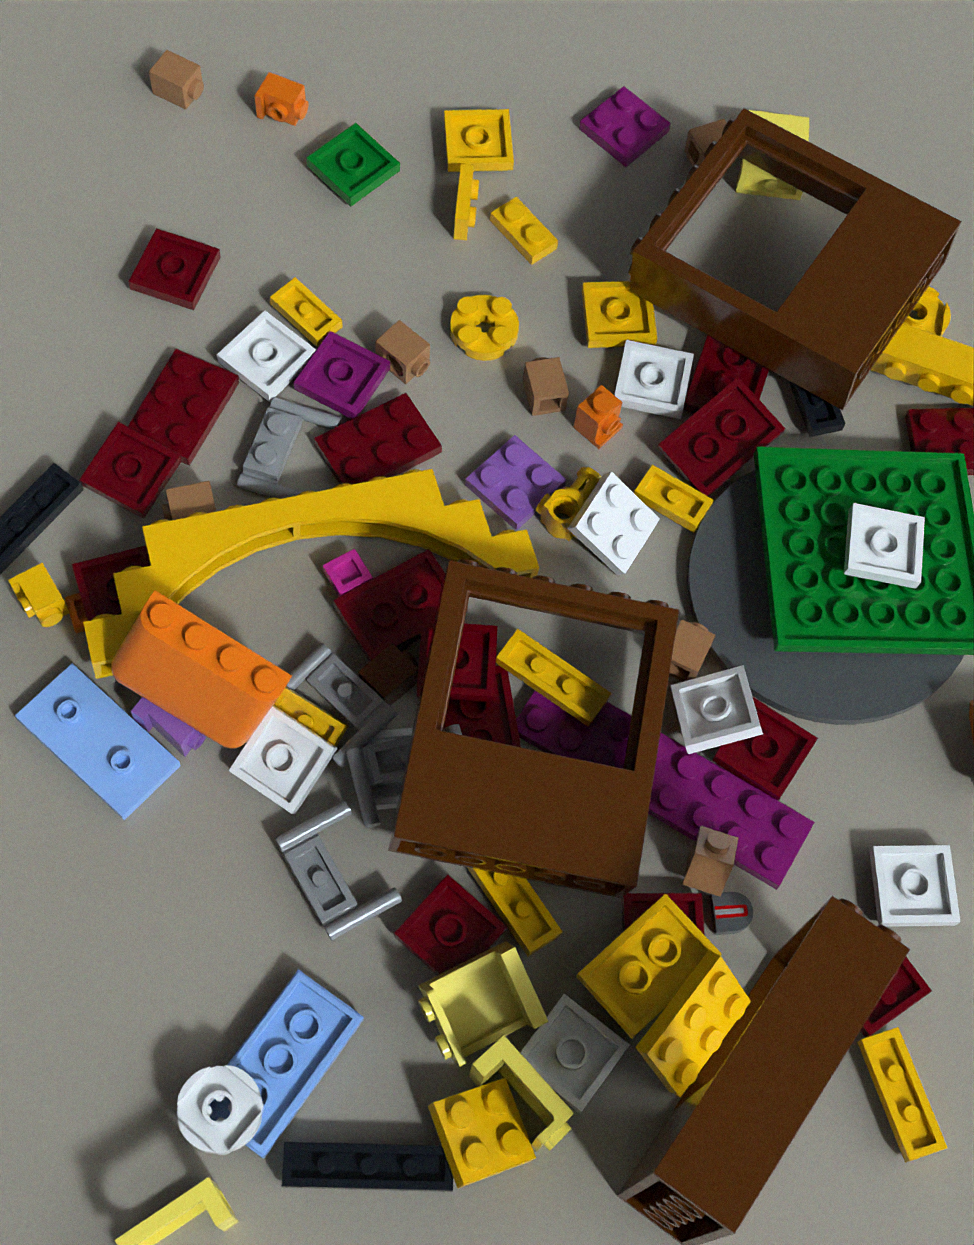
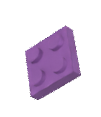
[465,435,567,531]

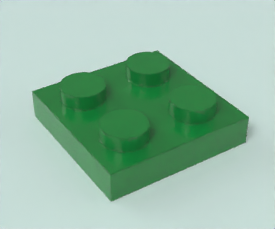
[306,123,400,207]

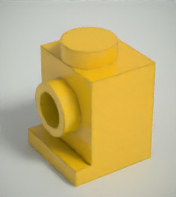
[8,563,69,627]

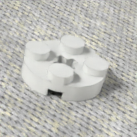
[177,1065,264,1155]

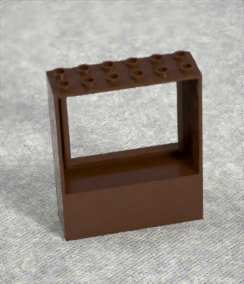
[628,108,962,410]
[388,559,679,898]
[617,896,910,1245]

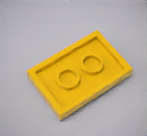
[576,894,722,1039]
[635,950,751,1098]

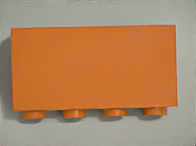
[111,590,292,748]

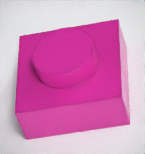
[322,549,373,597]

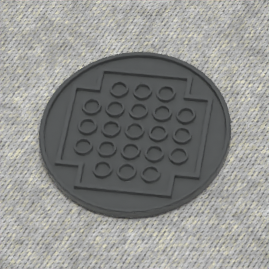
[687,470,964,725]

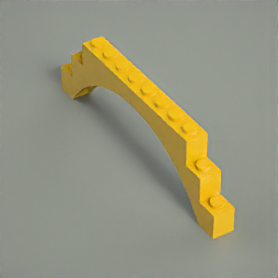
[83,469,540,679]

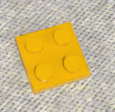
[444,109,514,172]
[581,281,657,348]
[428,1077,536,1189]

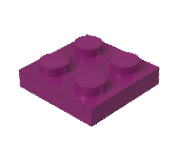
[579,86,671,167]
[294,331,390,419]

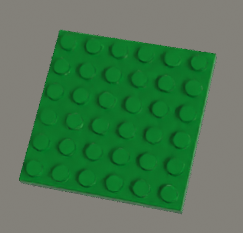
[753,447,974,655]

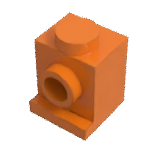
[255,72,309,126]
[573,385,623,449]

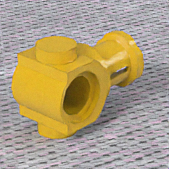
[536,467,602,542]

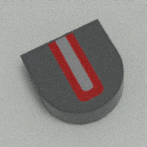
[709,892,753,935]

